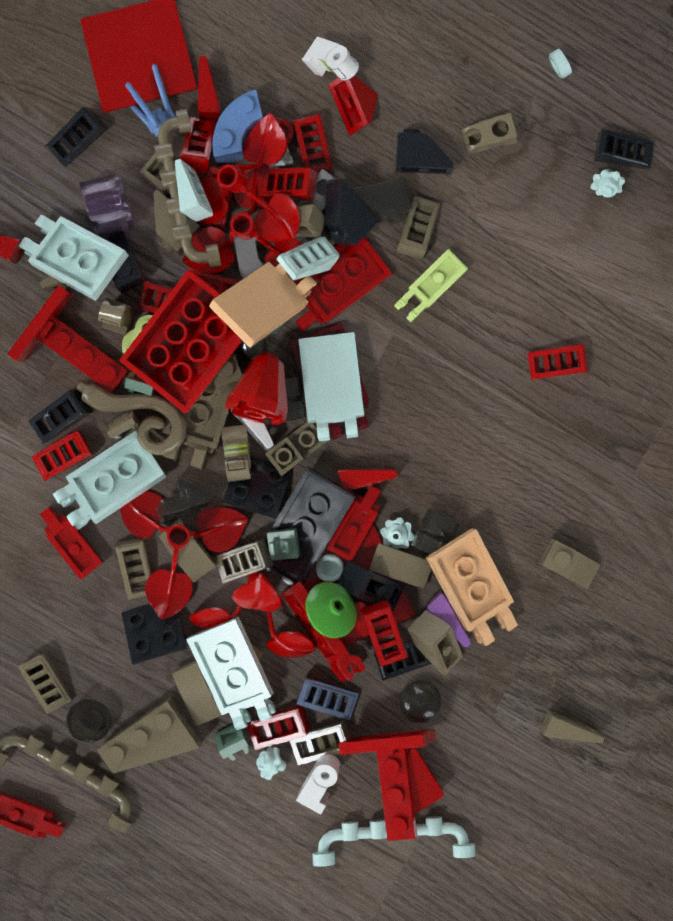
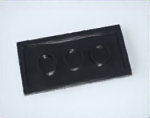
[253,466,357,586]

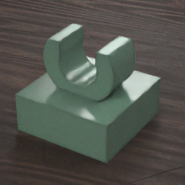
[124,371,155,396]
[267,528,300,561]
[214,725,249,761]

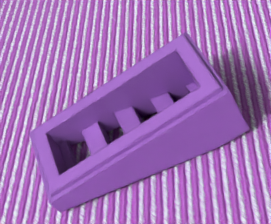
[425,590,471,647]

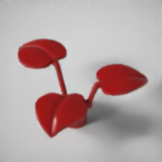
[197,113,300,242]
[182,162,305,282]
[120,491,248,619]
[189,572,316,658]

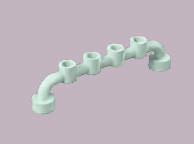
[312,816,476,866]

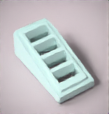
[175,159,213,222]
[277,236,339,280]

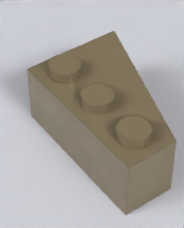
[97,696,203,773]

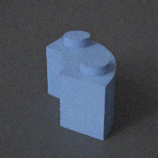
[213,90,263,166]

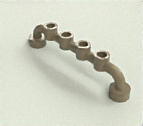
[154,109,221,268]
[0,734,133,833]

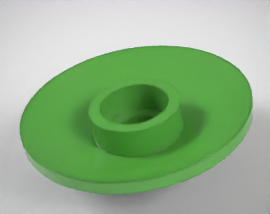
[305,582,357,638]

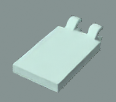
[18,215,129,301]
[298,332,364,442]
[53,430,167,530]
[186,617,276,730]

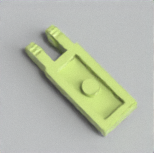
[394,249,468,323]

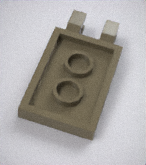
[162,370,242,470]

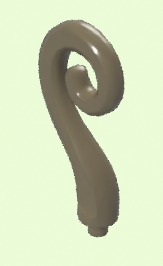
[77,381,186,455]

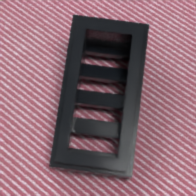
[45,107,108,167]
[594,129,654,170]
[29,389,93,444]
[374,640,432,681]

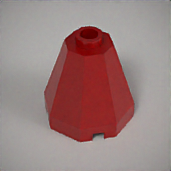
[224,352,288,425]

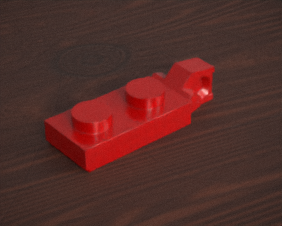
[326,485,382,562]
[39,506,104,580]
[0,791,67,839]

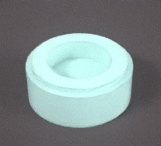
[549,48,572,78]
[316,554,344,582]

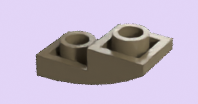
[265,421,328,476]
[159,518,216,582]
[369,543,432,589]
[172,661,221,726]

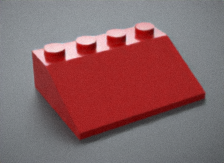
[119,269,243,414]

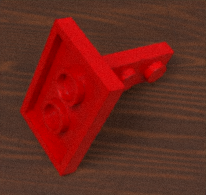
[7,285,128,393]
[338,729,436,841]

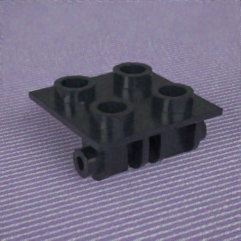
[222,457,292,519]
[121,604,188,665]

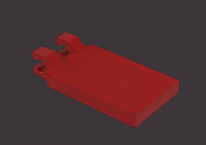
[294,237,392,332]
[281,582,366,682]

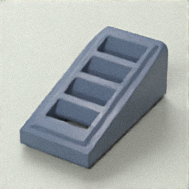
[297,675,359,720]

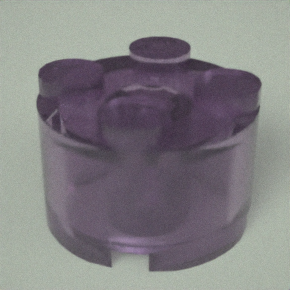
[79,174,132,237]

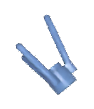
[126,64,176,138]

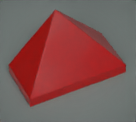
[328,75,378,136]

